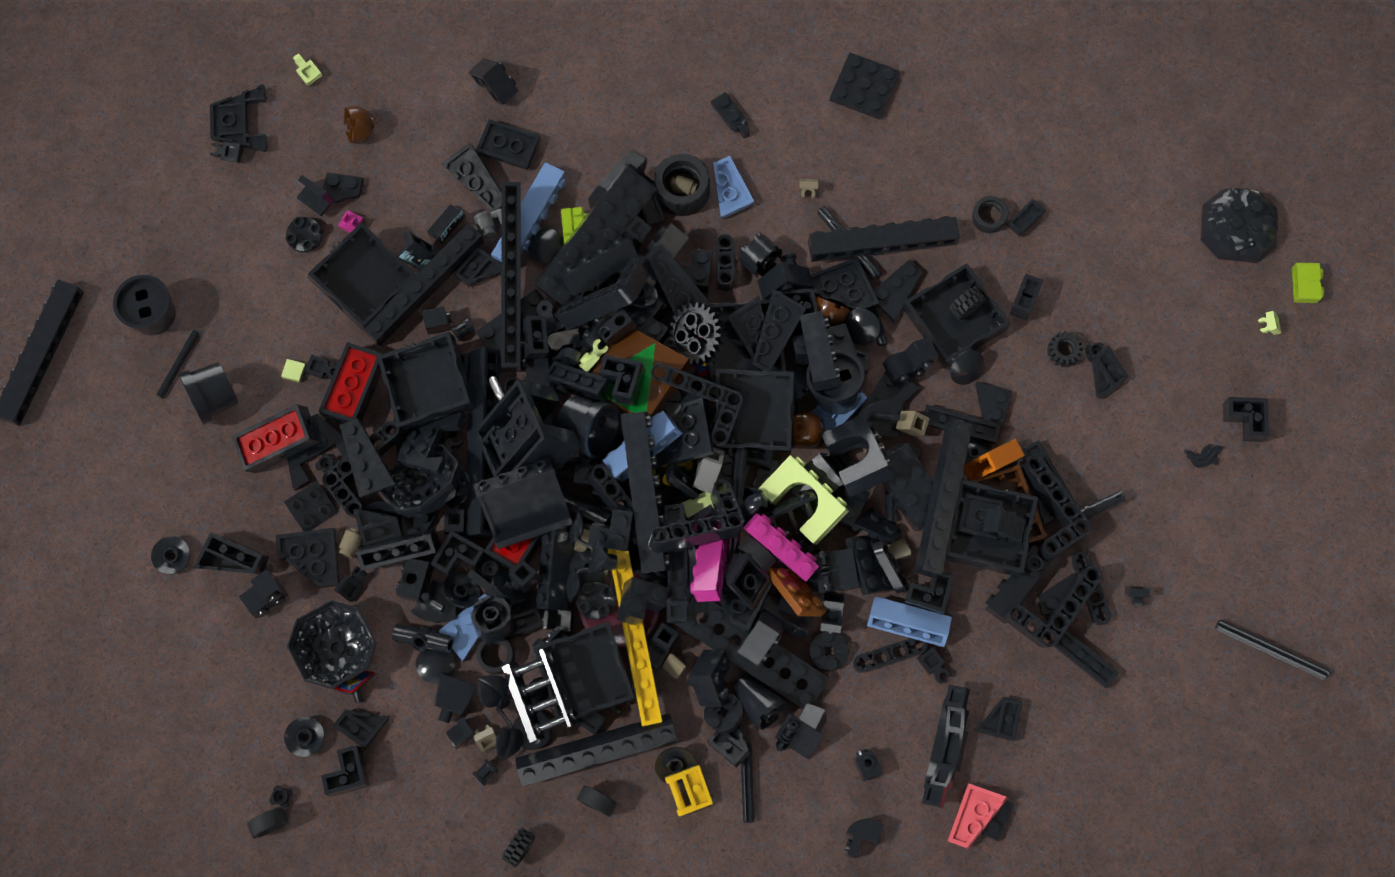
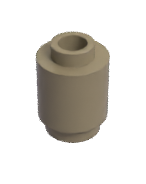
[670,175,698,196]
[339,528,362,558]

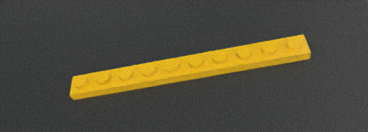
[608,549,662,727]

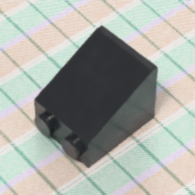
[788,453,846,512]

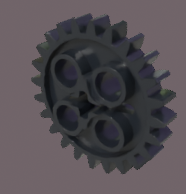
[668,302,725,365]

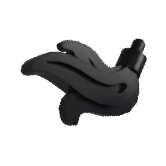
[1184,444,1223,468]

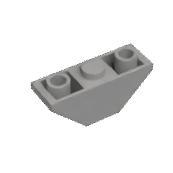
[693,447,725,494]

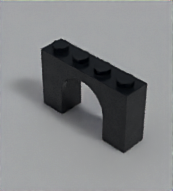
[821,414,894,497]

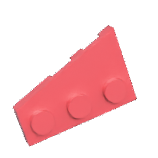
[948,783,1008,849]

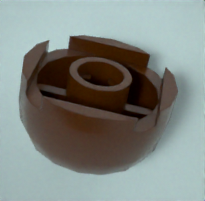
[344,106,375,143]
[815,296,850,327]
[793,411,825,449]

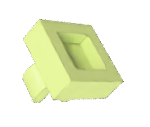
[1258,311,1282,335]

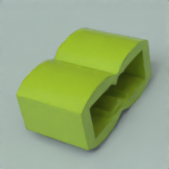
[1292,263,1324,303]

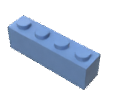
[603,411,682,483]
[867,596,952,647]

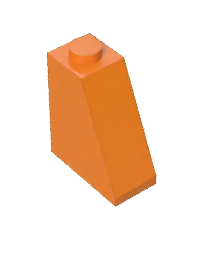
[964,439,1025,480]

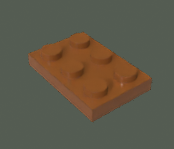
[766,568,826,617]

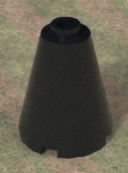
[733,676,787,731]

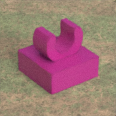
[338,210,364,233]

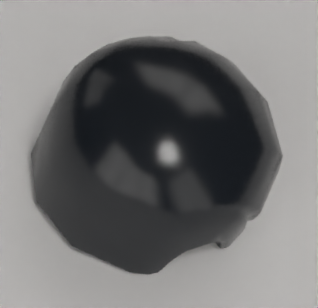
[742,493,773,518]

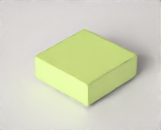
[281,359,306,383]

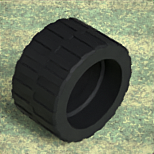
[654,153,710,216]

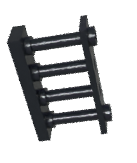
[742,489,831,562]
[502,648,579,743]

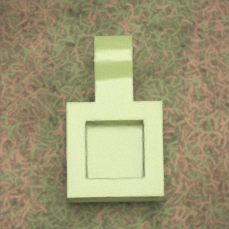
[293,54,322,86]
[579,339,608,372]

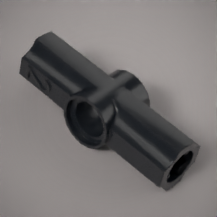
[392,624,454,653]

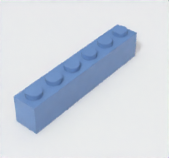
[491,162,567,263]

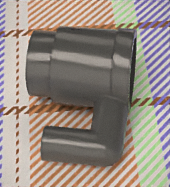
[473,209,502,239]

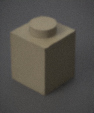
[896,411,930,436]

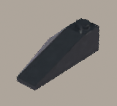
[588,150,646,209]

